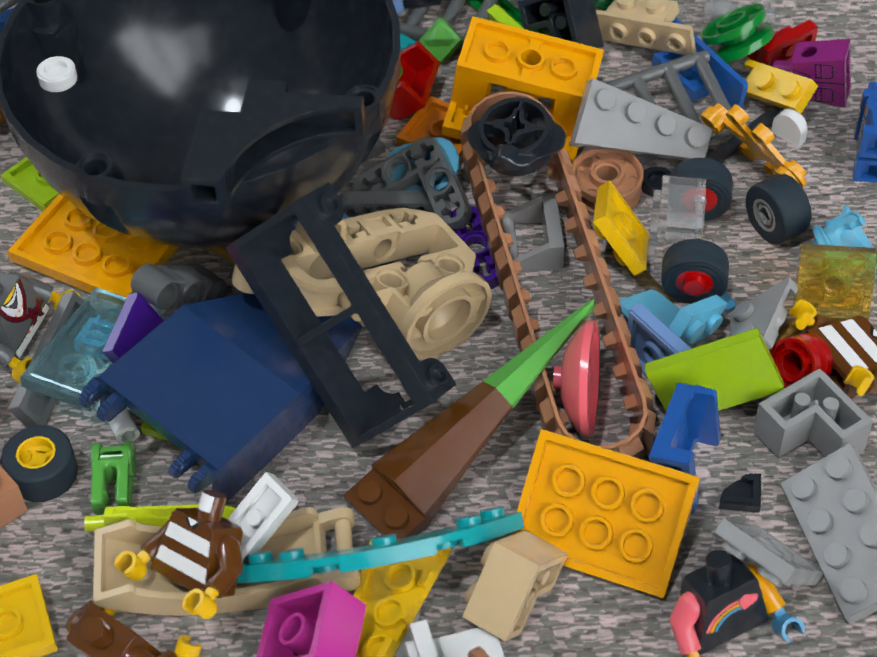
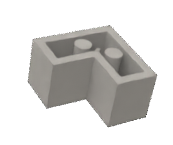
[753,369,873,458]

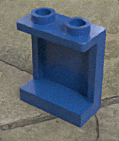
[649,383,721,514]

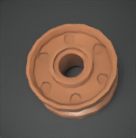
[572,147,644,216]

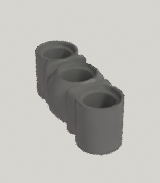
[131,263,227,311]

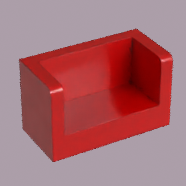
[389,42,441,120]

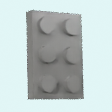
[714,518,824,588]

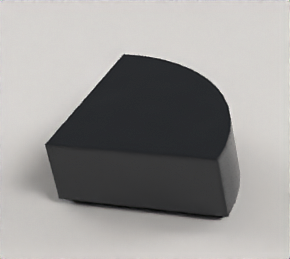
[719,473,761,513]

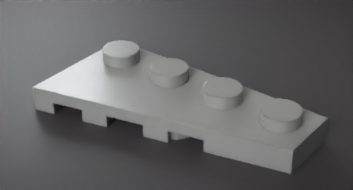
[569,78,713,161]

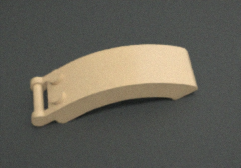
[93,507,361,616]

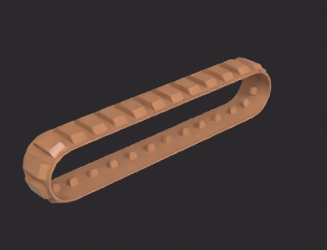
[460,91,656,460]

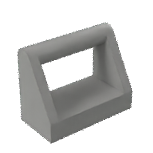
[500,194,564,272]

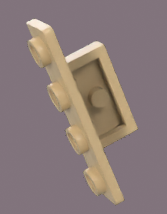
[596,0,696,55]

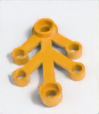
[700,103,807,188]

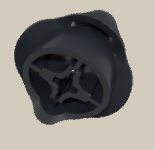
[467,97,566,176]

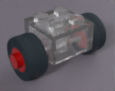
[647,158,733,304]

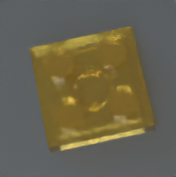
[792,244,877,320]

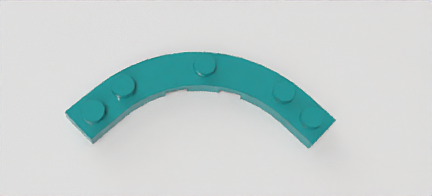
[237,506,524,583]

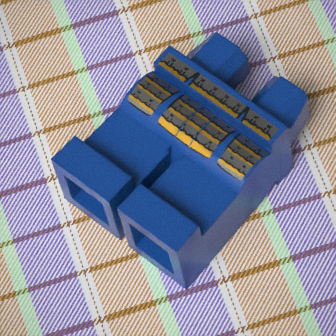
[852,82,877,183]

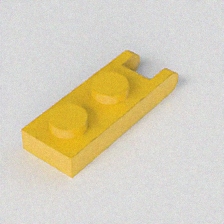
[743,59,818,114]

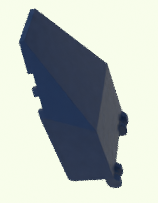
[78,293,363,503]

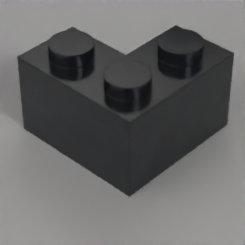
[517,0,604,48]

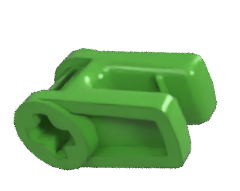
[91,441,137,515]

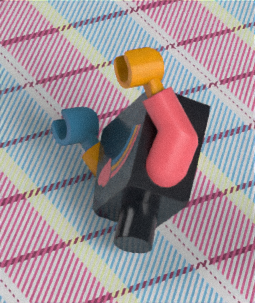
[670,550,805,657]

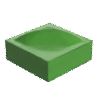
[419,17,464,63]

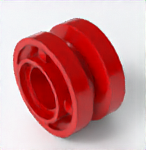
[771,333,833,388]

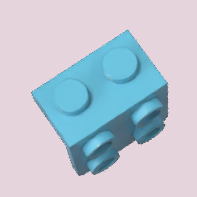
[619,289,728,345]

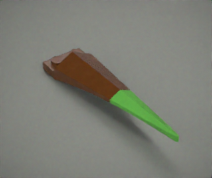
[343,300,595,539]

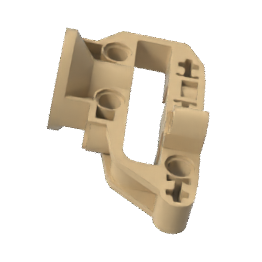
[232,208,492,360]

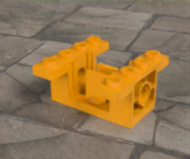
[441,16,604,164]

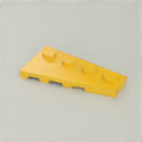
[354,539,452,657]

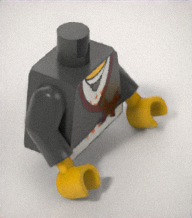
[0,272,80,383]

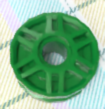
[700,3,775,63]

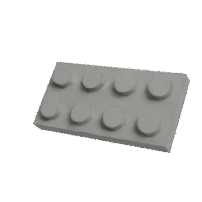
[780,443,877,623]

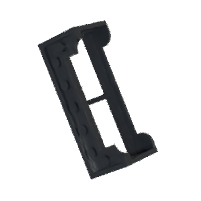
[225,182,457,448]

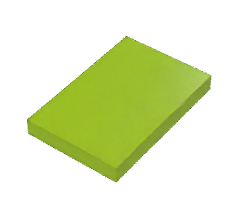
[644,327,785,411]

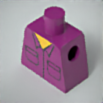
[773,39,851,108]

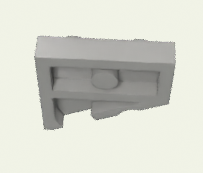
[730,277,798,350]

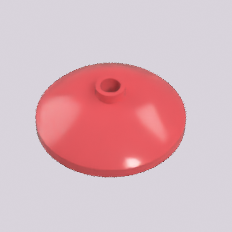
[553,320,600,438]

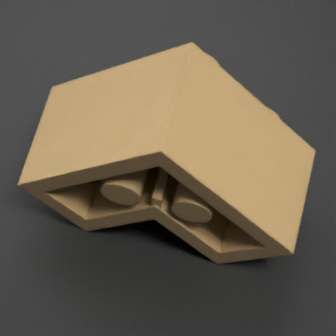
[462,530,568,642]

